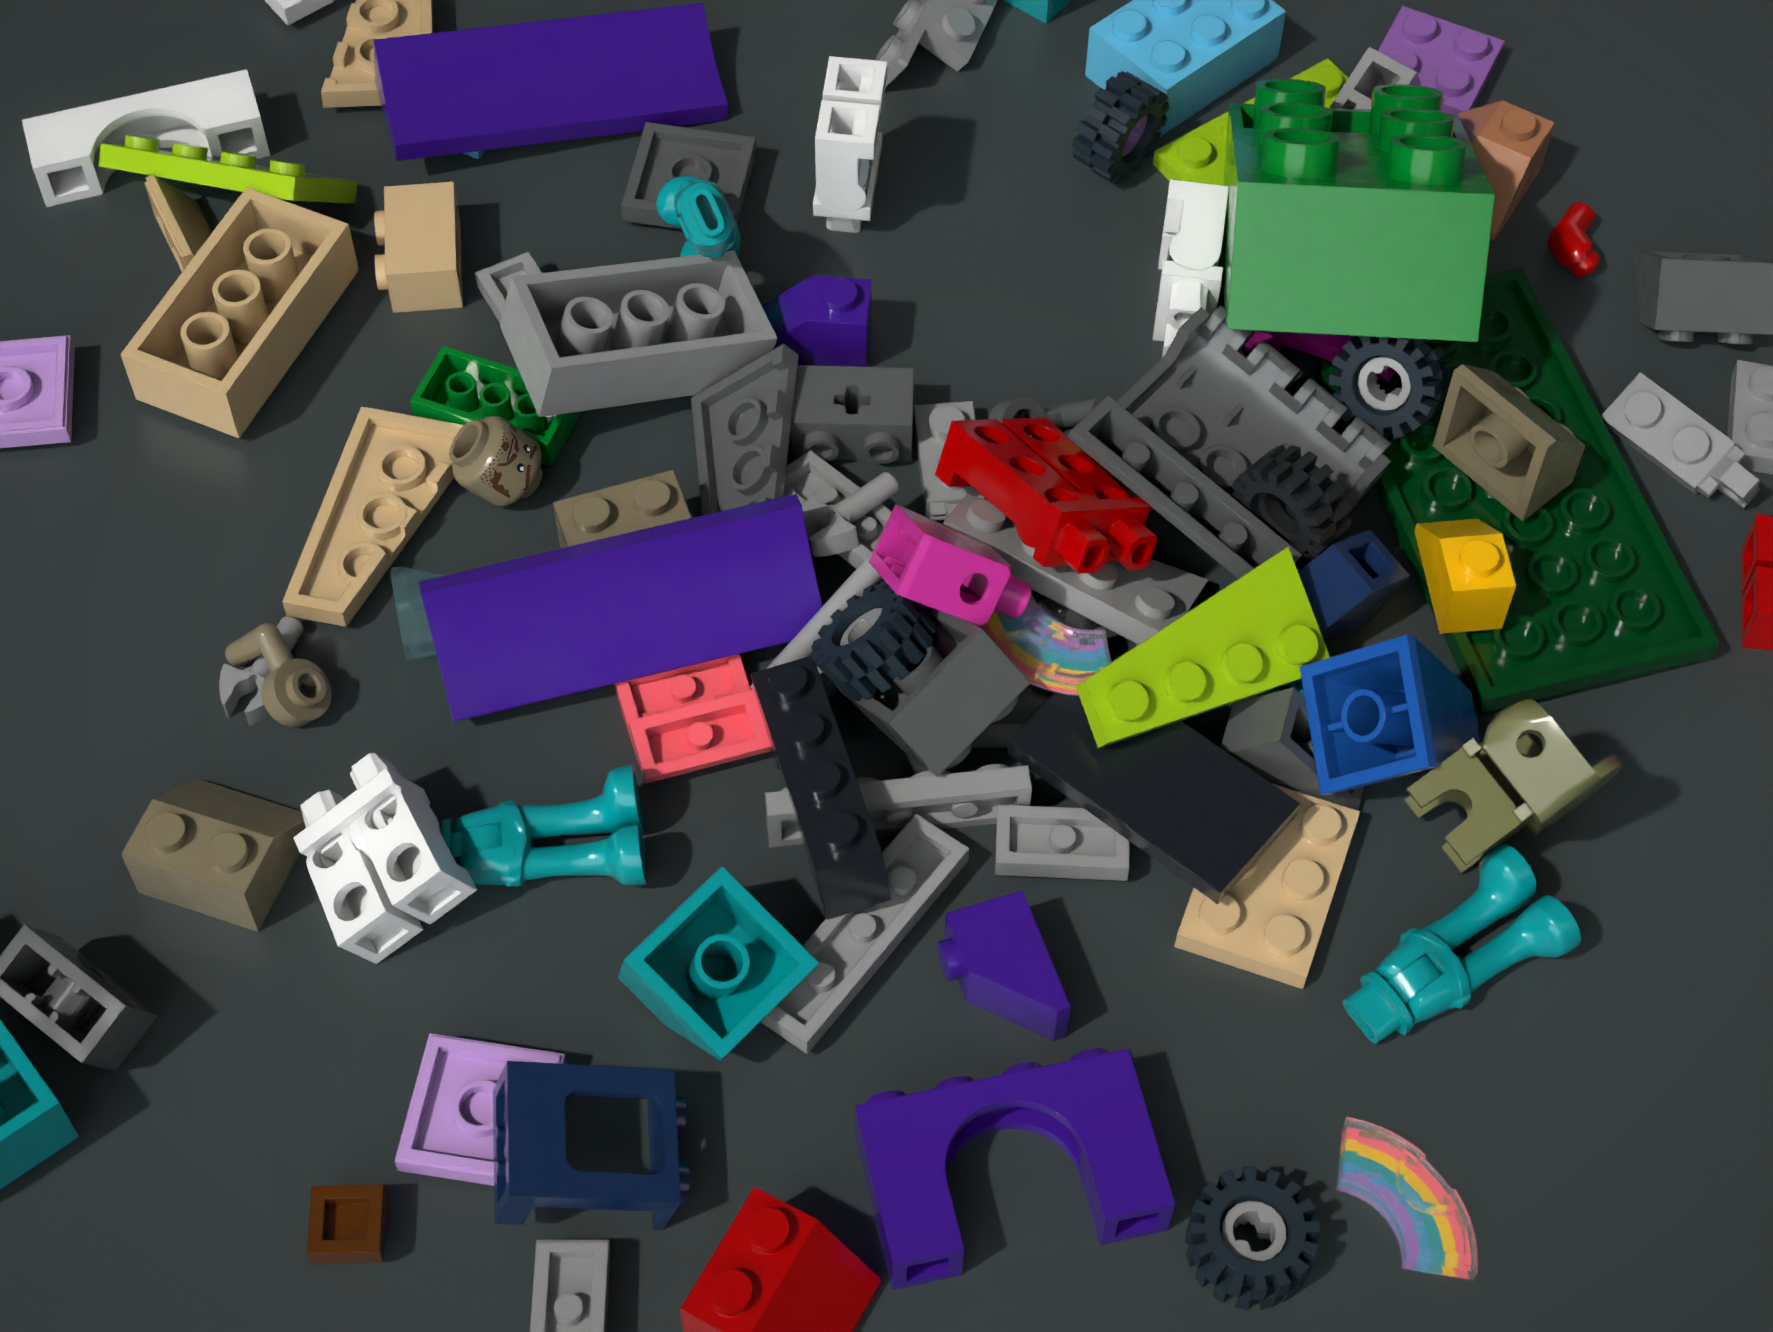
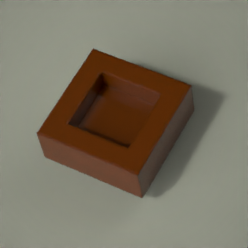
[307,1184,387,1265]

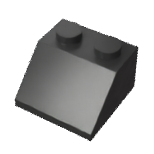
[1633,250,1773,344]
[848,607,1030,777]

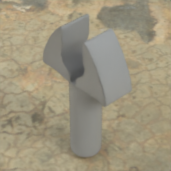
[802,472,899,557]
[219,616,304,726]

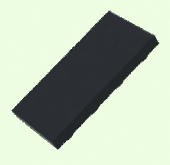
[1007,690,1300,905]

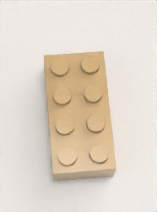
[120,187,359,438]

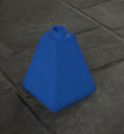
[1300,634,1480,795]

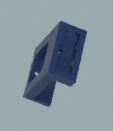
[493,1061,690,1230]

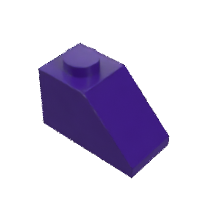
[761,275,872,367]
[937,890,1071,1041]

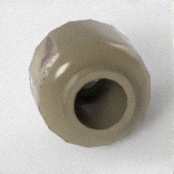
[449,416,542,507]

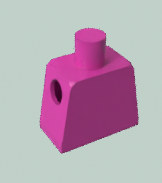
[869,504,1031,626]

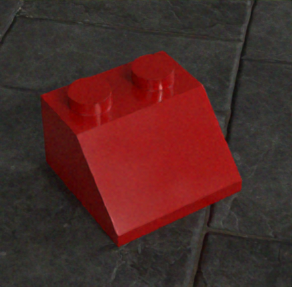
[680,1186,881,1332]

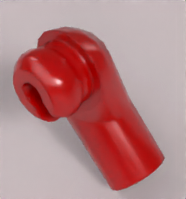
[1548,201,1600,277]

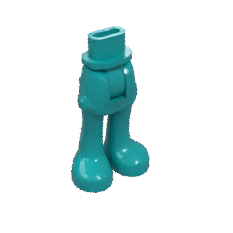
[656,175,741,259]
[439,765,647,887]
[1342,844,1581,1044]

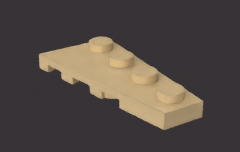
[321,0,433,108]
[282,406,464,627]

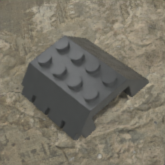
[1068,306,1392,579]

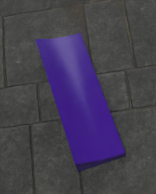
[373,3,728,161]
[419,494,822,722]

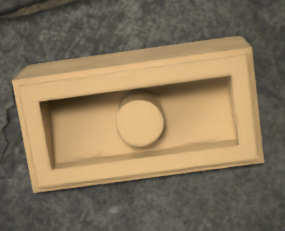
[144,175,212,272]

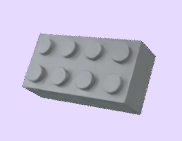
[500,251,777,417]

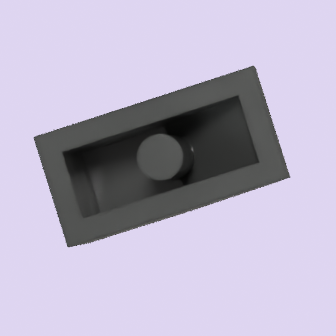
[1220,687,1364,811]

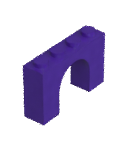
[855,1048,1175,1290]

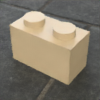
[374,182,463,313]

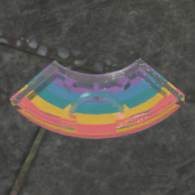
[972,592,1111,696]
[1337,1117,1478,1281]

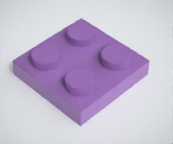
[1378,6,1505,114]

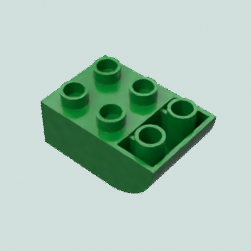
[1221,79,1495,342]

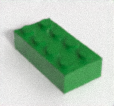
[410,346,582,467]

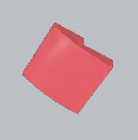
[614,654,772,784]

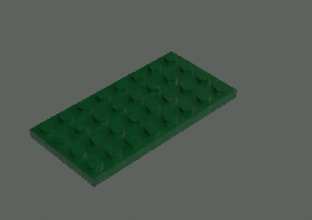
[1313,268,1720,714]

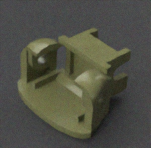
[1404,699,1623,874]

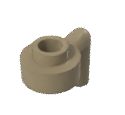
[225,623,332,727]

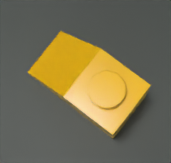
[1414,519,1516,634]

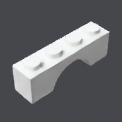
[22,69,270,207]

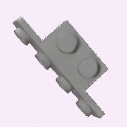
[875,0,998,86]

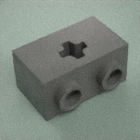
[790,365,914,464]
[0,924,158,1072]

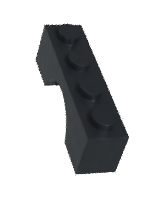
[750,656,892,919]

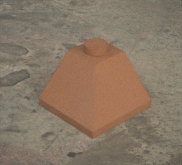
[1457,100,1555,241]

